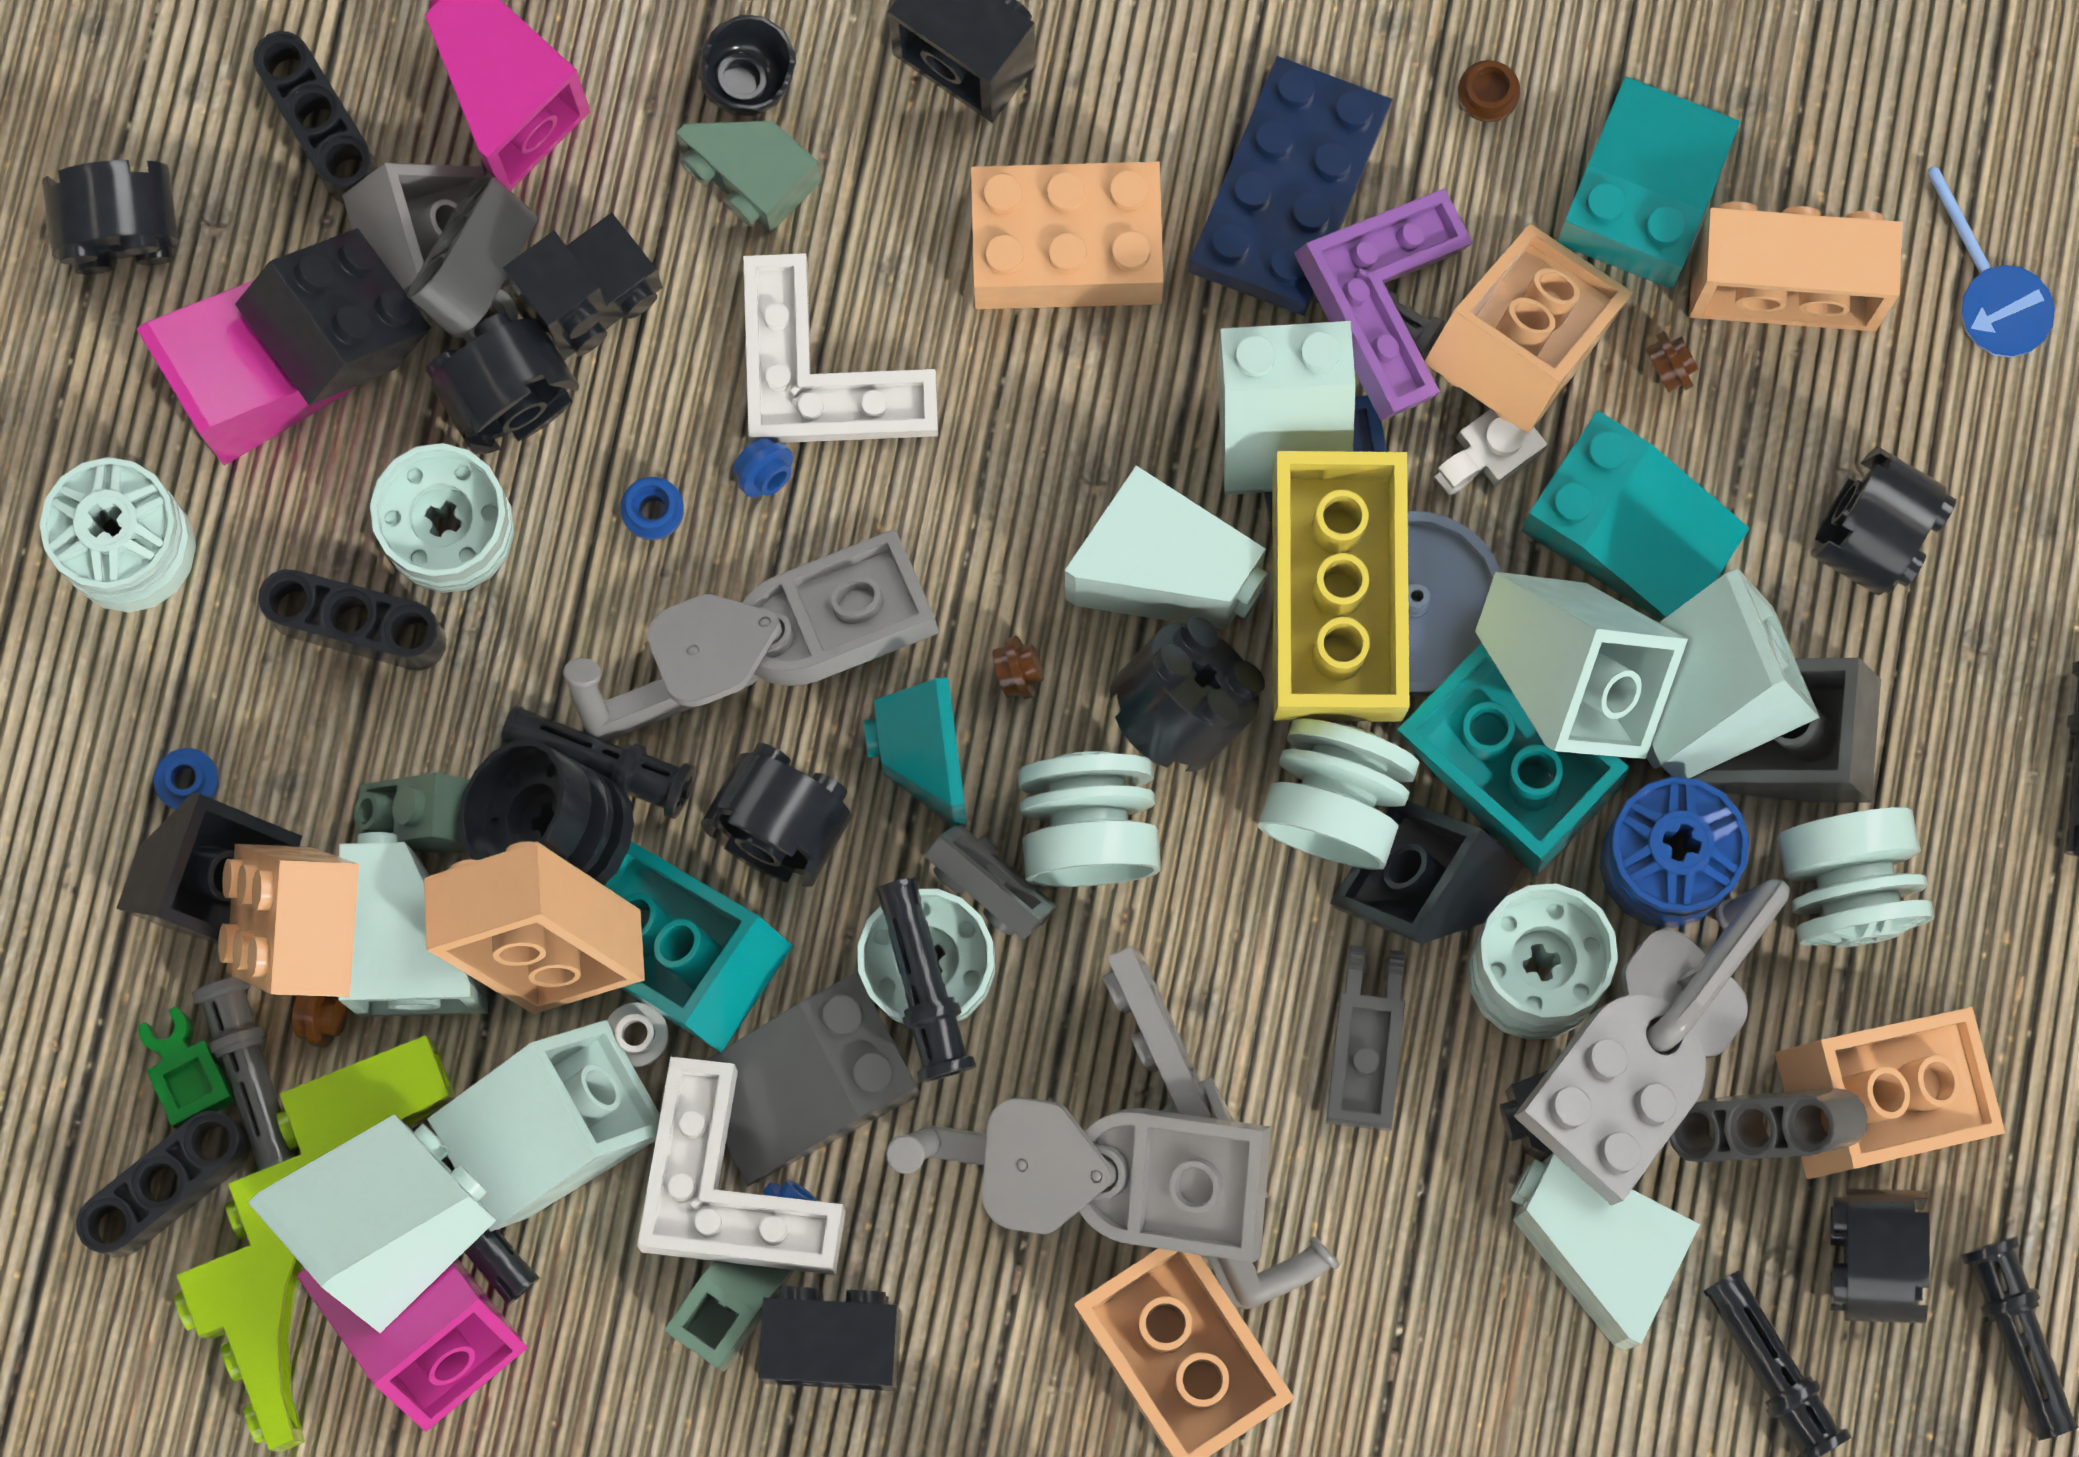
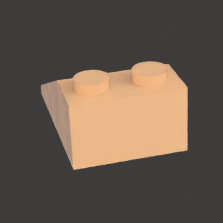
[1424,223,1633,433]
[1774,1007,2005,1180]

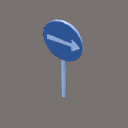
[1928,166,2055,358]

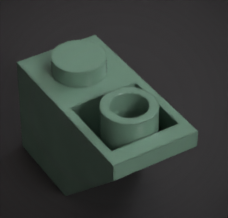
[676,121,822,233]
[354,772,470,854]
[664,1261,795,1372]

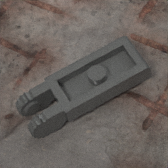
[1326,945,1405,1131]

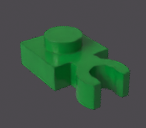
[138,1006,236,1129]

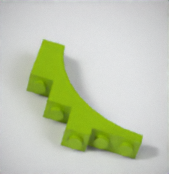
[174,1035,456,1452]

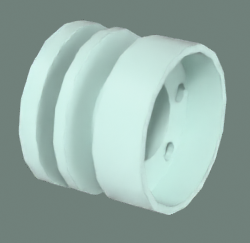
[370,443,515,593]
[39,457,196,612]
[1258,718,1419,870]
[1018,751,1161,887]
[1777,807,1935,948]
[1468,883,1618,1040]
[857,889,995,1024]

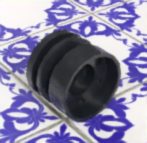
[458,739,634,886]

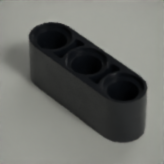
[253,31,378,204]
[258,569,447,670]
[76,1111,251,1258]

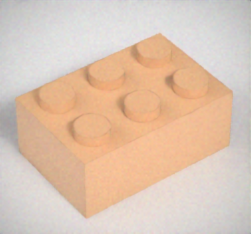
[971,162,1164,309]
[1689,202,1903,332]
[424,841,645,1014]
[218,844,359,997]
[1074,1248,1295,1457]

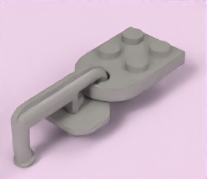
[563,529,940,741]
[1514,879,1790,1206]
[1103,946,1340,1309]
[886,1097,1271,1263]

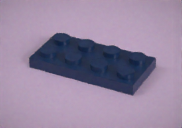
[1187,56,1392,316]

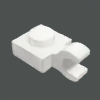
[1433,409,1548,498]

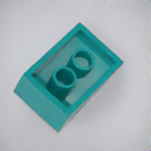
[1557,76,1741,289]
[1521,410,1750,621]
[1397,642,1629,876]
[605,841,794,1053]

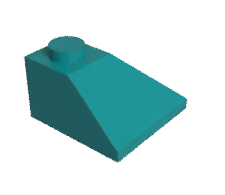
[864,677,968,827]

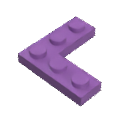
[1294,188,1473,421]

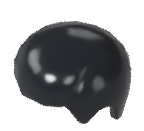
[699,14,796,116]

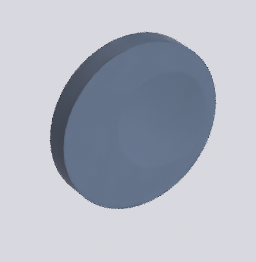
[1408,511,1501,697]

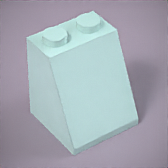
[1217,321,1355,495]
[1065,466,1268,630]
[1646,568,1820,778]
[1475,572,1688,759]
[338,832,488,1017]
[428,1020,660,1232]
[248,1114,496,1333]
[1510,1153,1700,1351]

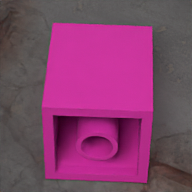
[425,0,590,191]
[136,280,354,466]
[296,1258,528,1432]

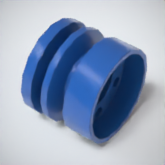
[1599,777,1749,928]

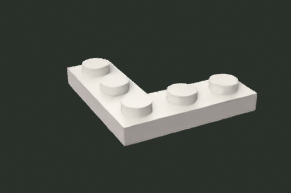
[743,253,938,444]
[637,1057,846,1275]

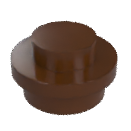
[1458,60,1520,122]
[1645,331,1699,393]
[992,636,1044,699]
[292,995,347,1048]

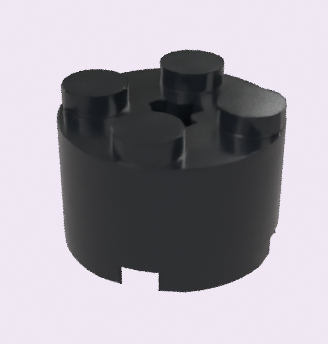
[42,160,179,275]
[426,312,579,454]
[1811,447,1957,595]
[1110,616,1265,772]
[701,743,851,887]
[1830,1188,1930,1323]

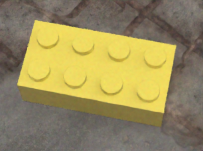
[1272,451,1409,722]

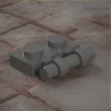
[924,824,1058,940]

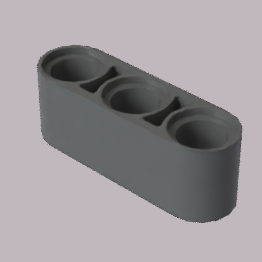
[407,174,538,339]
[1669,1088,1868,1162]

